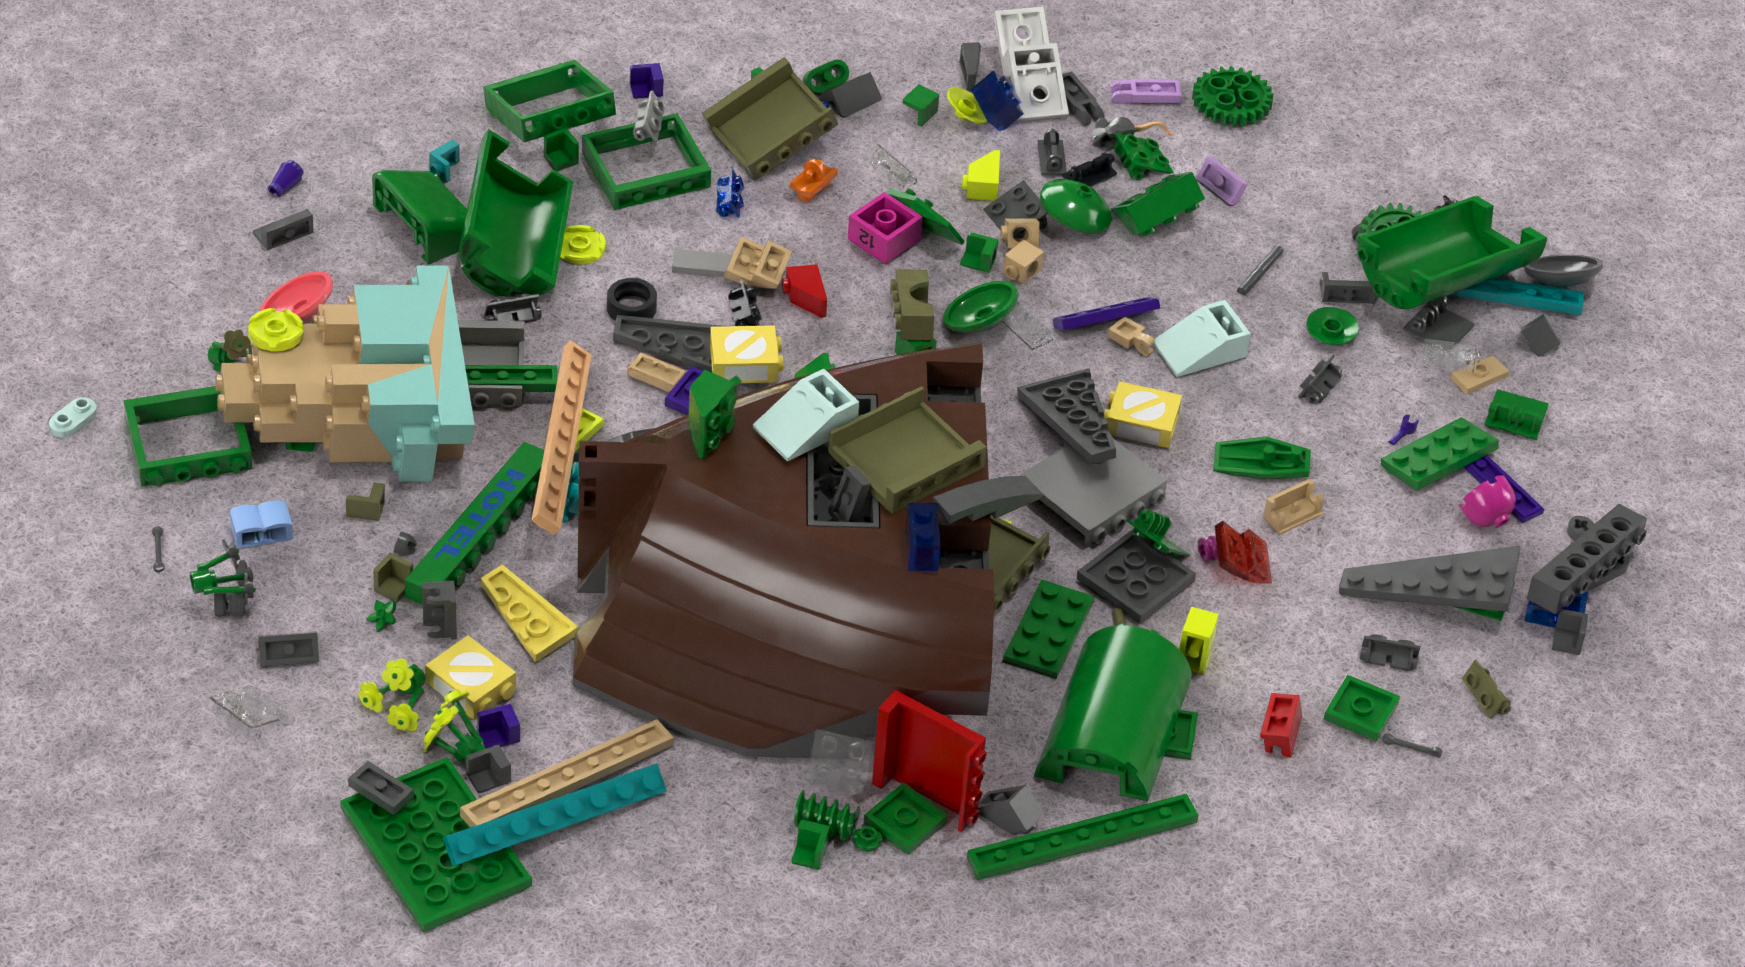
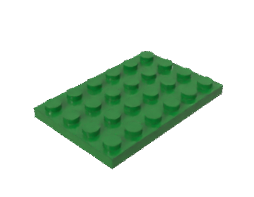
[340,757,532,932]

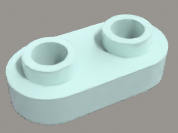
[49,397,97,438]

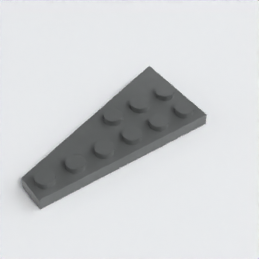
[613,315,769,390]
[1017,368,1116,464]
[1339,546,1520,612]

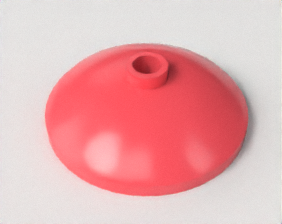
[260,271,333,322]

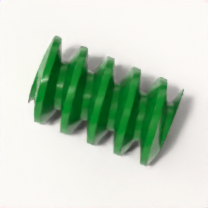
[794,790,861,842]

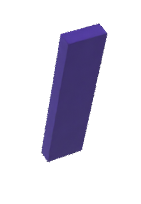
[1053,297,1161,330]
[1463,455,1544,523]

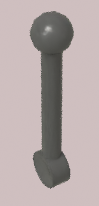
[152,526,165,572]
[1382,733,1442,758]

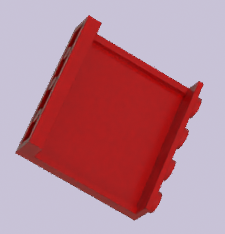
[872,690,987,832]

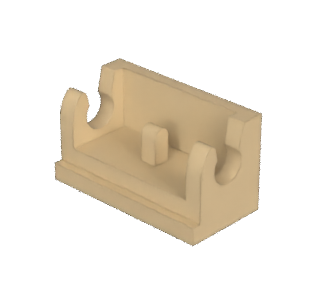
[1263,479,1324,535]

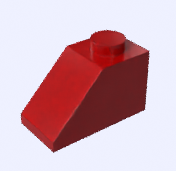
[782,264,827,318]

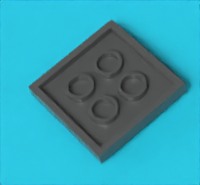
[1076,529,1196,623]

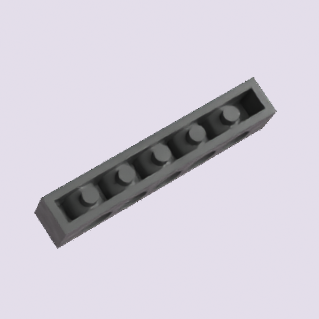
[1527,504,1647,614]

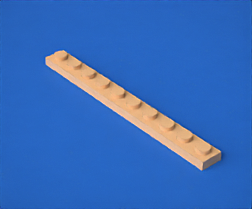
[531,340,592,535]

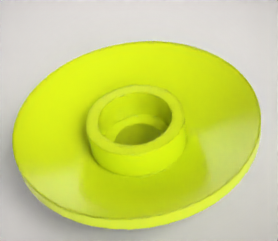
[947,87,990,124]

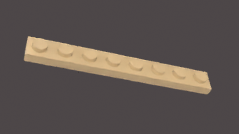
[460,719,674,828]

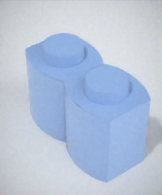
[230,500,293,548]

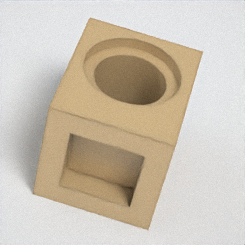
[1000,218,1039,248]
[1003,240,1044,284]

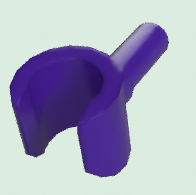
[1388,415,1419,445]

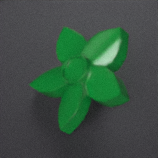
[366,600,397,632]

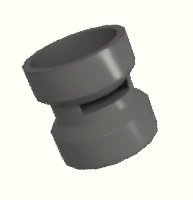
[214,593,245,616]

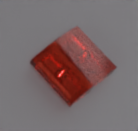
[1214,521,1272,584]

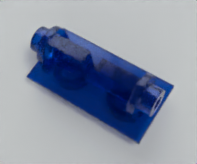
[716,167,744,218]

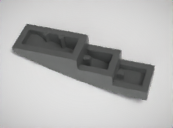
[932,476,1043,524]

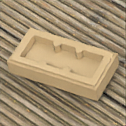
[627,352,687,393]
[1450,355,1509,395]

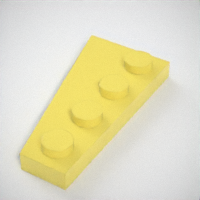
[481,564,579,663]

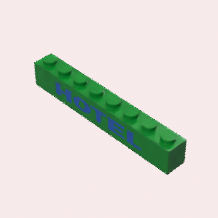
[405,442,544,605]

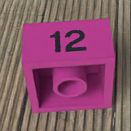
[847,192,923,264]

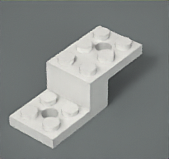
[993,7,1069,121]

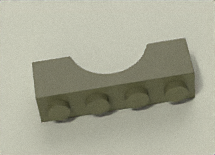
[890,269,934,340]

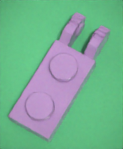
[1110,79,1182,103]

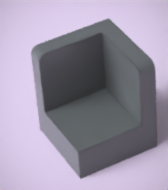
[1521,314,1561,357]
[1552,609,1588,655]
[466,744,511,793]

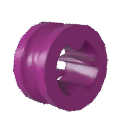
[1197,535,1220,562]

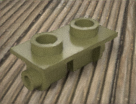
[1462,660,1511,719]

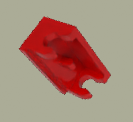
[1260,693,1302,758]

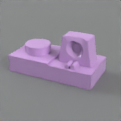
[1196,157,1248,205]

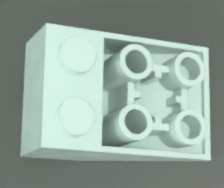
[1153,300,1251,377]
[753,369,859,462]

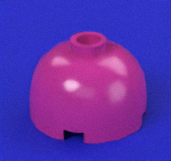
[1459,475,1516,528]

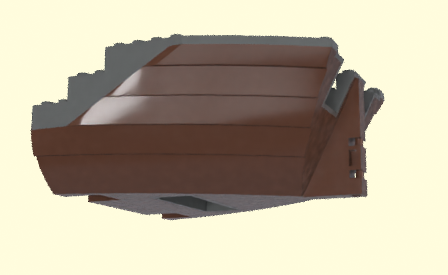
[573,342,994,759]

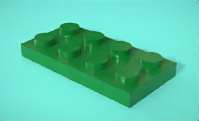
[1381,417,1499,491]
[1003,579,1094,679]

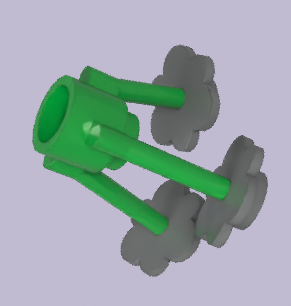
[189,539,256,605]

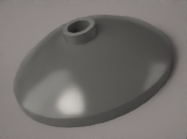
[1524,255,1603,290]

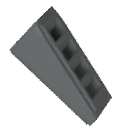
[959,42,981,92]

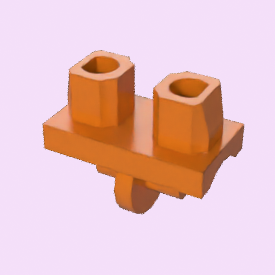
[790,159,838,202]

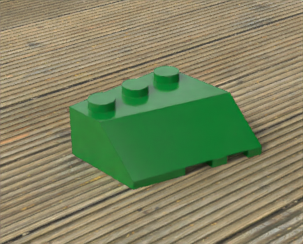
[1111,171,1205,237]

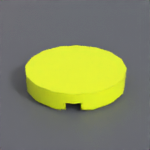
[560,225,606,265]
[248,308,303,352]

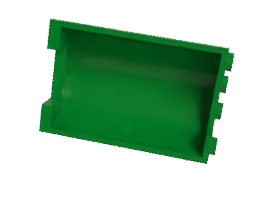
[458,129,573,297]
[1357,195,1547,310]
[1034,624,1192,801]

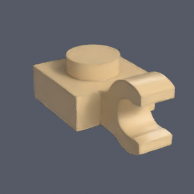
[1107,317,1155,357]

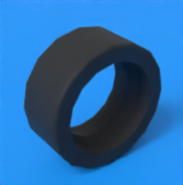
[607,278,657,321]

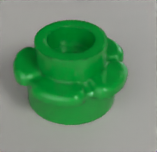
[853,826,882,852]

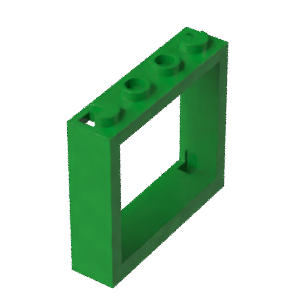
[483,59,616,143]
[582,113,711,210]
[123,386,252,487]

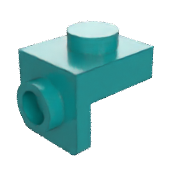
[429,139,460,183]

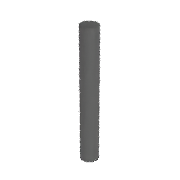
[1237,245,1283,295]

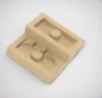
[723,236,792,289]

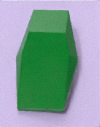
[886,188,965,245]
[1213,436,1311,479]

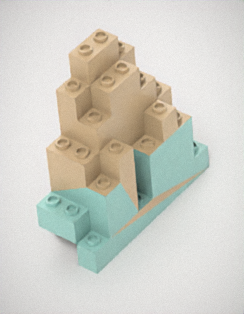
[215,266,475,482]

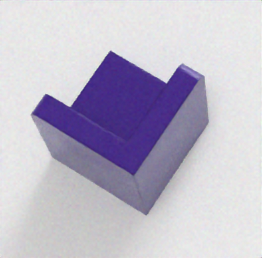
[629,63,664,99]
[477,704,520,749]

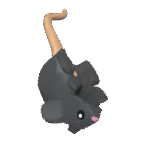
[1090,117,1175,150]

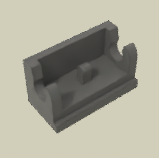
[1319,272,1376,304]
[422,581,457,639]

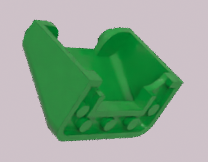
[372,170,467,265]

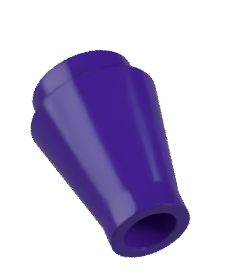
[268,160,304,197]

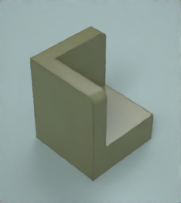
[346,482,385,521]
[373,553,413,603]

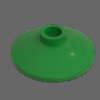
[1306,307,1359,345]

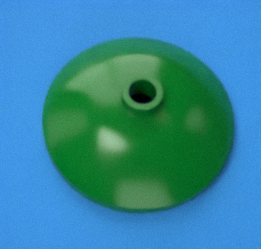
[1040,179,1112,234]
[943,281,1019,333]

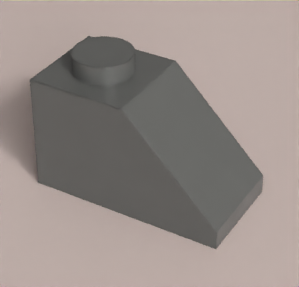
[978,785,1044,834]

